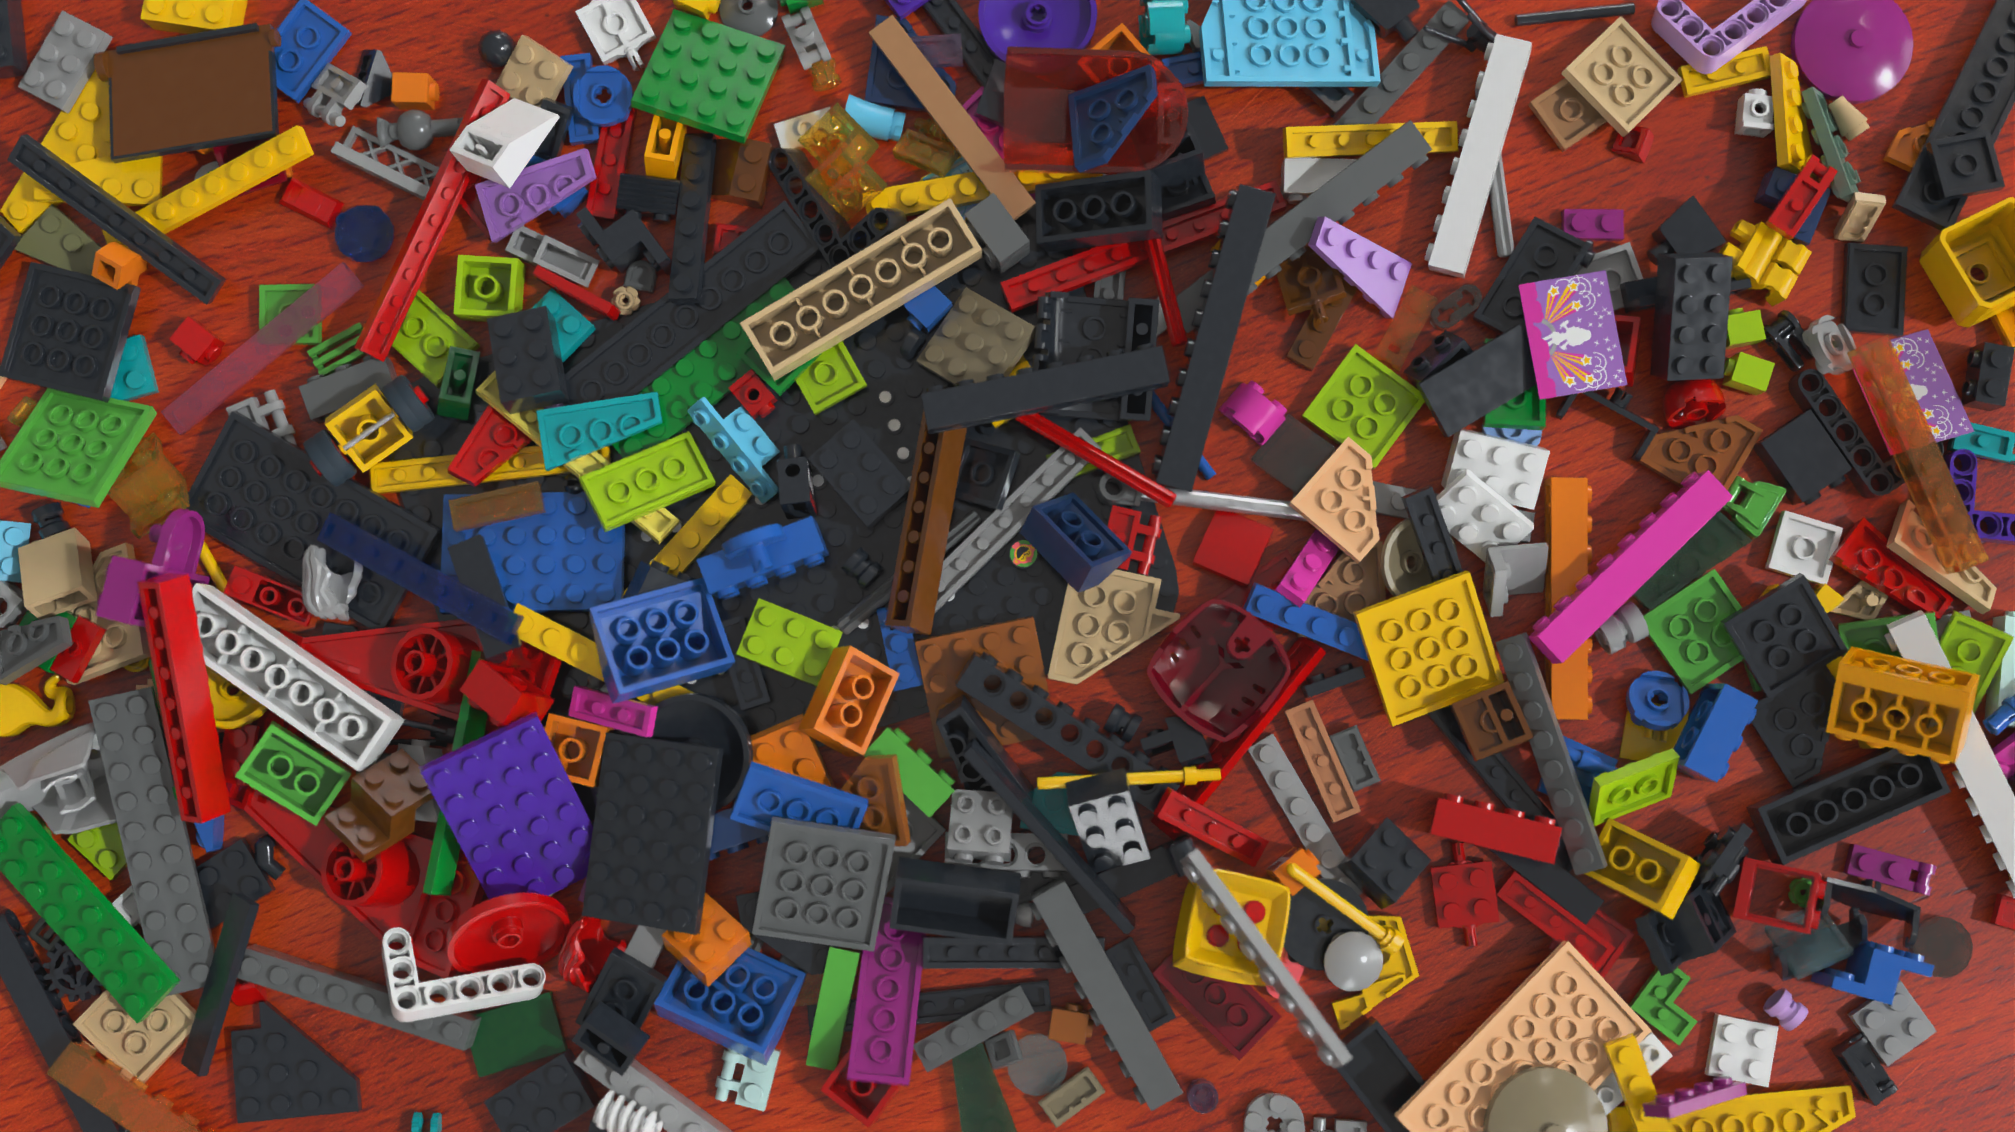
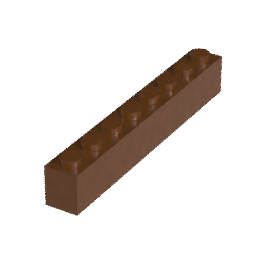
[885,392,967,635]

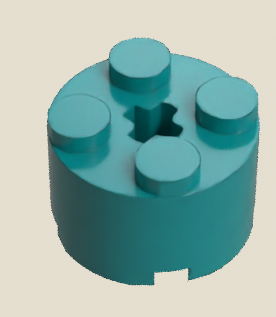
[1138,0,1191,55]

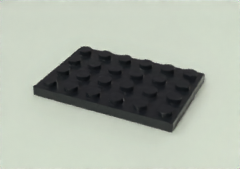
[582,732,724,935]

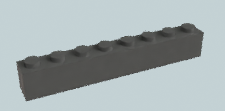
[1029,876,1183,1111]
[237,944,482,1051]

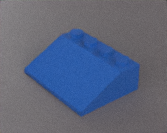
[589,577,735,704]
[654,947,806,1066]

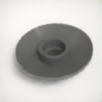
[719,0,778,37]

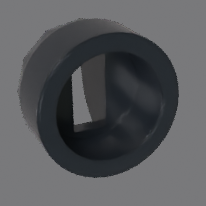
[563,473,584,495]

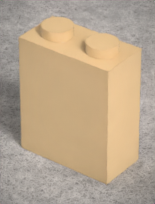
[18,527,97,620]

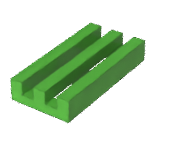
[307,322,367,377]

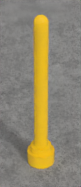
[1286,863,1404,955]

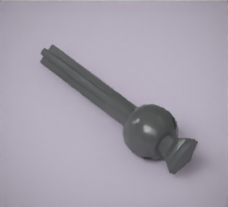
[377,109,463,151]

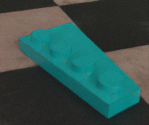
[536,392,663,471]

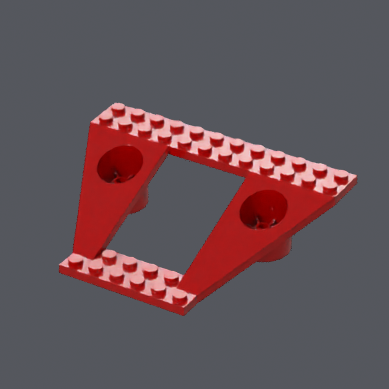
[227,613,562,978]

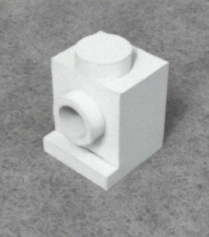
[1734,89,1774,137]

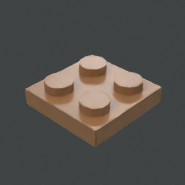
[1528,78,1607,153]

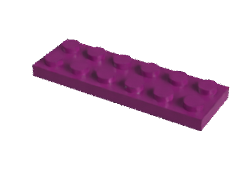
[847,897,926,1087]

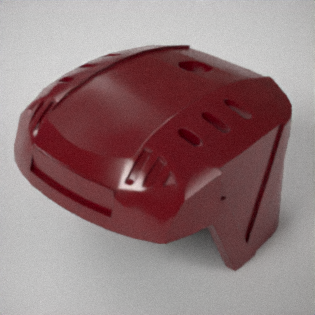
[1147,599,1291,742]

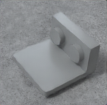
[1482,543,1549,617]

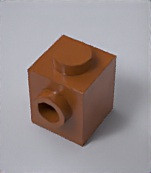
[1048,1002,1094,1045]

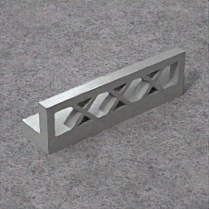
[331,126,439,200]

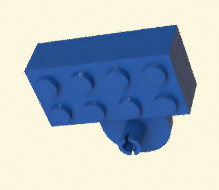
[697,516,829,600]

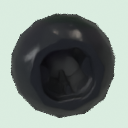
[478,30,515,68]

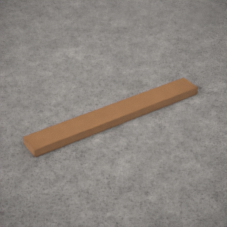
[869,15,1036,221]

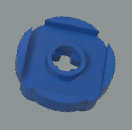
[573,65,634,127]
[1626,671,1690,731]

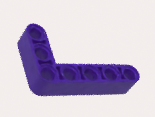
[1934,449,2015,545]

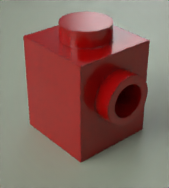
[169,316,225,366]

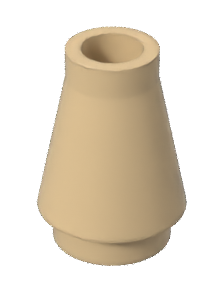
[1828,95,1870,141]

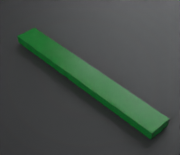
[423,650,491,896]

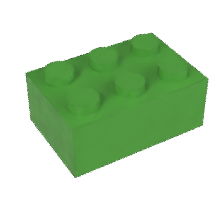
[235,721,352,826]
[864,727,956,818]

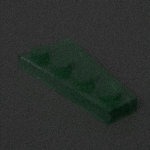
[952,1042,1018,1132]

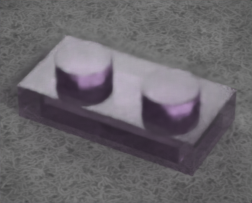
[910,34,963,68]

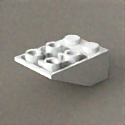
[450,98,560,188]

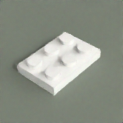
[1436,469,1534,562]

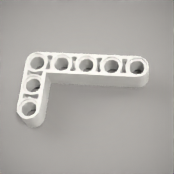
[382,928,546,1022]

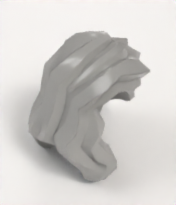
[302,545,363,622]

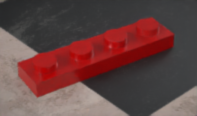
[586,99,637,222]
[1153,787,1269,868]
[1496,871,1616,972]

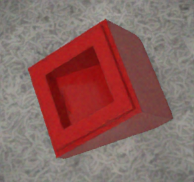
[1611,126,1654,163]
[231,981,267,1007]

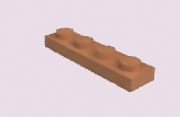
[1284,699,1361,823]

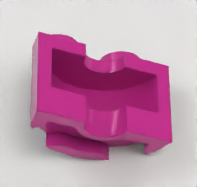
[1218,380,1287,448]

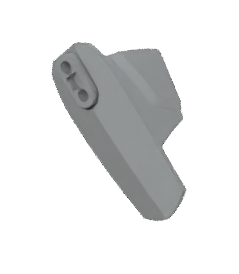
[0,723,117,835]

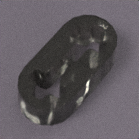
[1429,284,1482,331]

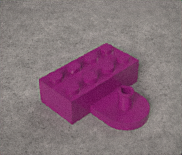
[96,508,211,627]

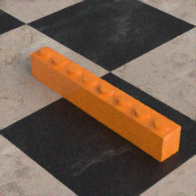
[1545,477,1593,720]

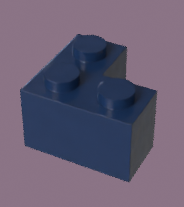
[1754,167,1832,247]

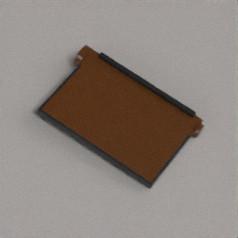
[94,23,281,163]

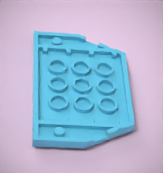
[1199,0,1381,87]

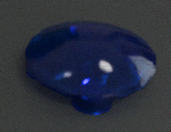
[335,205,394,262]

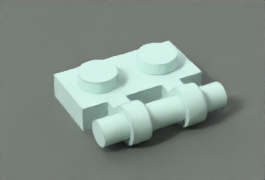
[715,1048,781,1111]

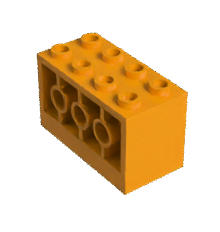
[1826,646,1980,764]

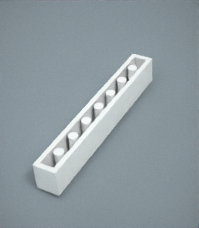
[1425,34,1532,279]

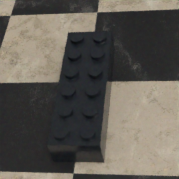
[1746,746,1951,865]

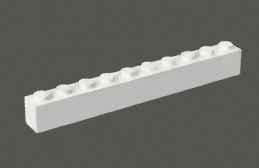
[1884,610,2015,899]

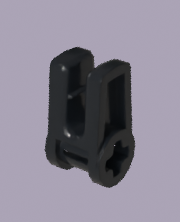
[1763,310,1814,372]

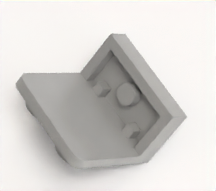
[947,789,1013,865]

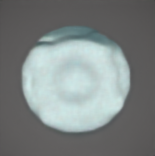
[1007,1033,1068,1096]

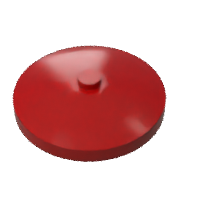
[445,893,571,975]

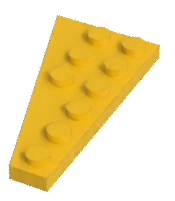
[0,70,111,235]

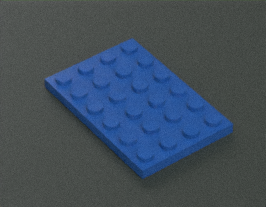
[439,492,625,615]

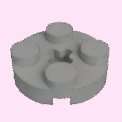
[1802,315,1857,375]
[1243,1092,1305,1132]

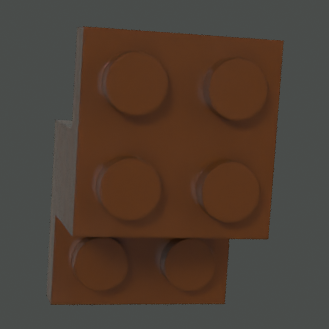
[1450,681,1534,762]
[325,748,434,862]

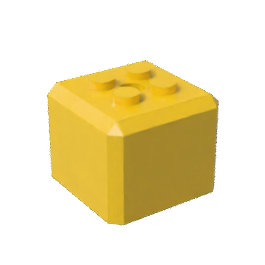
[1919,197,2015,328]

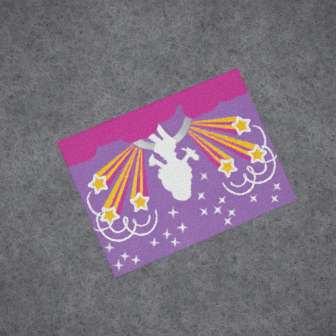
[1518,270,1628,399]
[1851,329,1974,456]

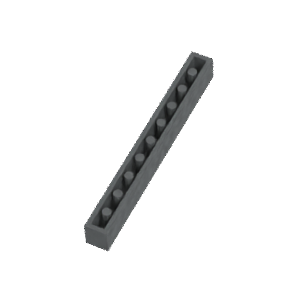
[1176,120,1432,333]

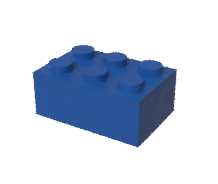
[1673,683,1758,783]

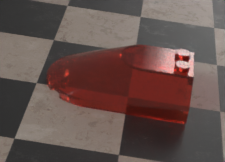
[1003,47,1188,174]

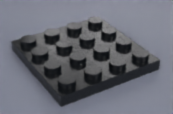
[0,262,141,403]

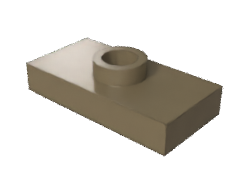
[1038,1065,1106,1128]

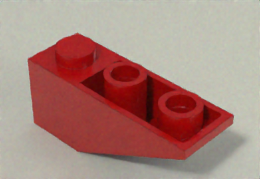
[223,565,313,627]

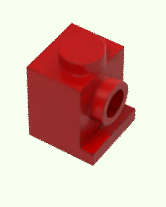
[729,369,778,419]

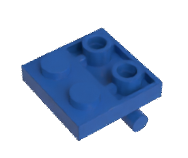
[1536,736,1618,807]

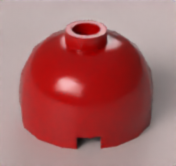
[1663,379,1727,429]

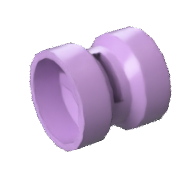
[1763,988,1808,1031]

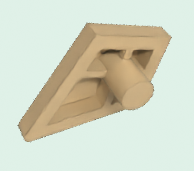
[1830,580,1888,620]

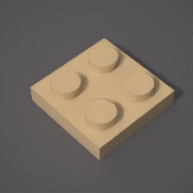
[496,35,574,108]

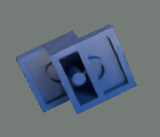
[1811,941,1935,1005]

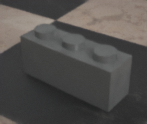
[299,355,397,424]

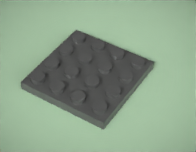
[752,816,895,952]

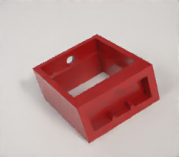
[1733,857,1827,934]

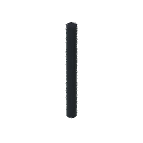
[1515,2,1635,27]

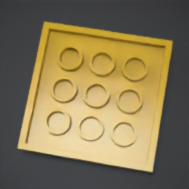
[1353,570,1504,726]

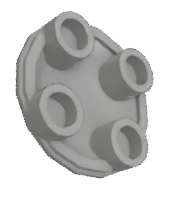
[1324,931,1383,991]

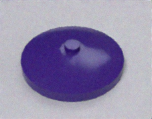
[978,0,1097,75]

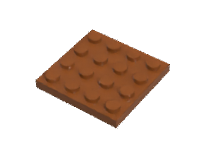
[915,616,1051,759]

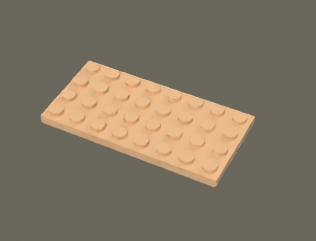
[1394,940,1652,1132]

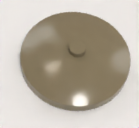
[1484,1066,1608,1132]

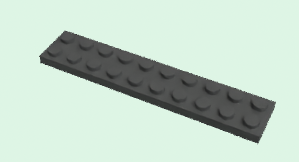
[88,686,215,996]

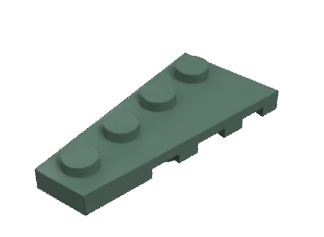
[1801,86,1861,203]

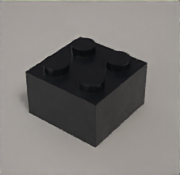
[1338,817,1431,910]

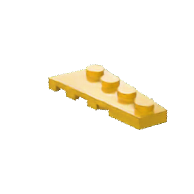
[1769,52,1817,181]
[34,156,163,207]

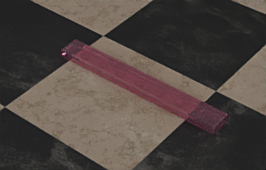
[161,263,364,435]

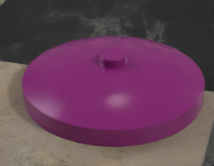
[1791,0,1913,104]

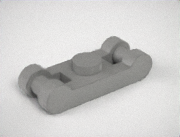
[781,6,832,70]

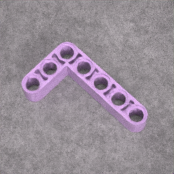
[1651,0,1807,74]

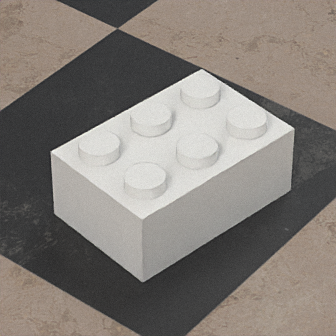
[1441,429,1550,510]

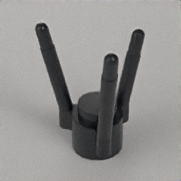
[1423,0,1497,52]
[389,709,458,748]

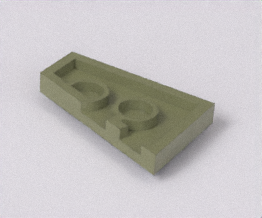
[15,204,102,275]

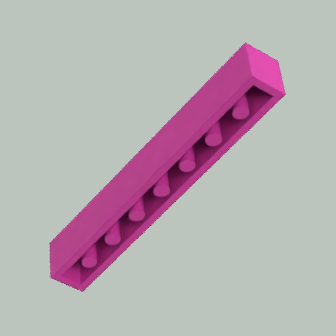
[1529,470,1733,664]

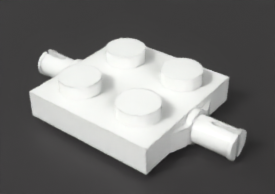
[575,0,656,71]

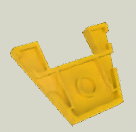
[1317,915,1419,1030]

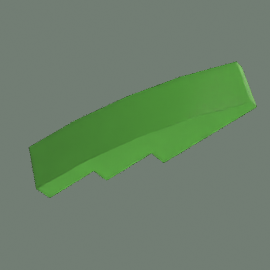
[806,946,860,1071]

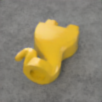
[0,674,75,737]

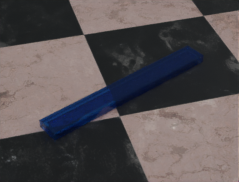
[316,513,524,645]

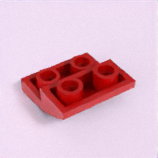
[1193,510,1274,588]

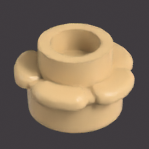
[611,286,641,316]

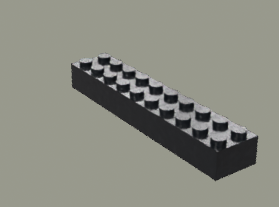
[1151,184,1276,492]

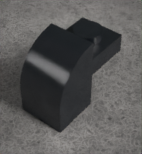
[1140,717,1213,767]

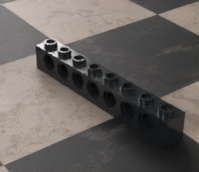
[955,651,1180,812]

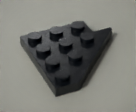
[231,1001,362,1123]

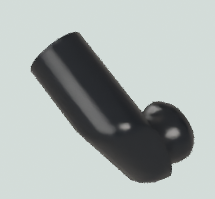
[254,834,286,880]

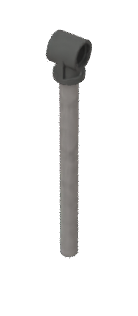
[1096,473,1307,521]

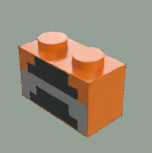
[1265,847,1321,896]

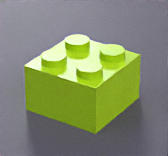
[453,255,526,322]

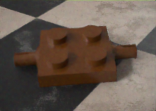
[1277,245,1347,324]

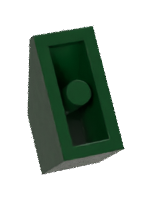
[437,346,480,421]

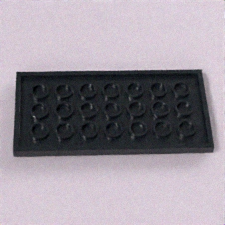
[180,411,441,629]

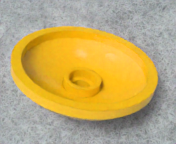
[205,665,268,729]

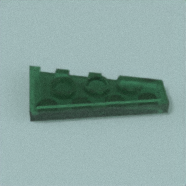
[1632,511,1753,610]

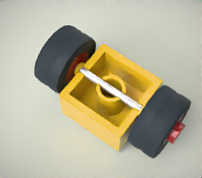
[303,375,435,487]

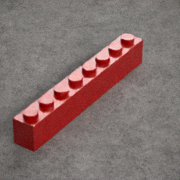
[138,573,231,823]

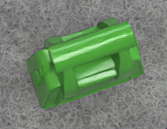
[1721,476,1786,540]

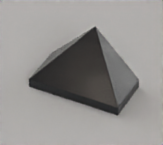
[353,49,392,108]

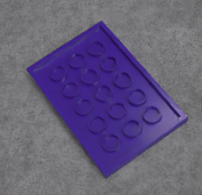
[420,712,593,899]

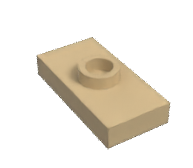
[1834,192,1886,242]

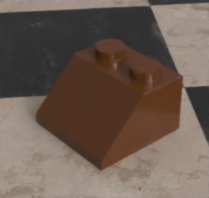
[711,138,774,209]

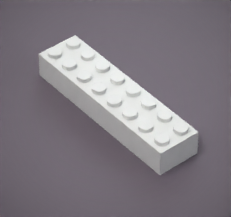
[192,583,405,771]

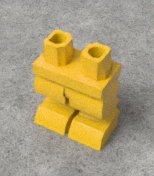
[1719,219,1812,307]

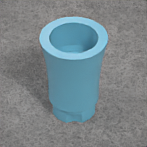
[841,94,906,142]

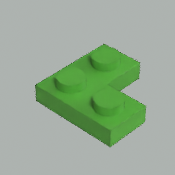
[1628,967,1698,1046]

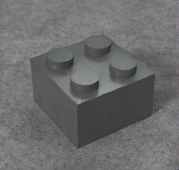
[964,193,1030,274]

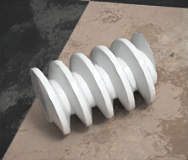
[593,1089,663,1132]

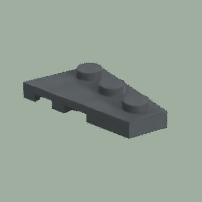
[0,616,73,685]

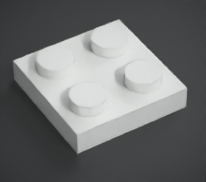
[1765,510,1843,585]
[1705,1013,1779,1087]

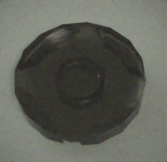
[1908,916,1973,978]

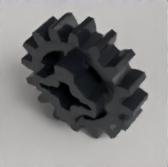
[43,941,103,1002]

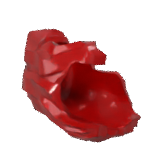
[557,916,628,993]

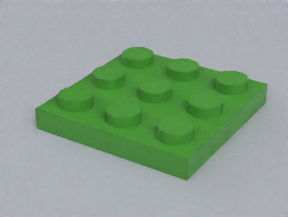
[1643,569,1743,694]

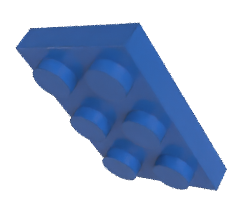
[275,0,352,103]

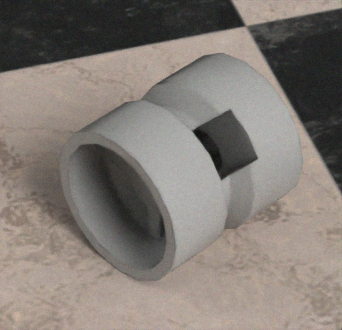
[1594,601,1649,655]

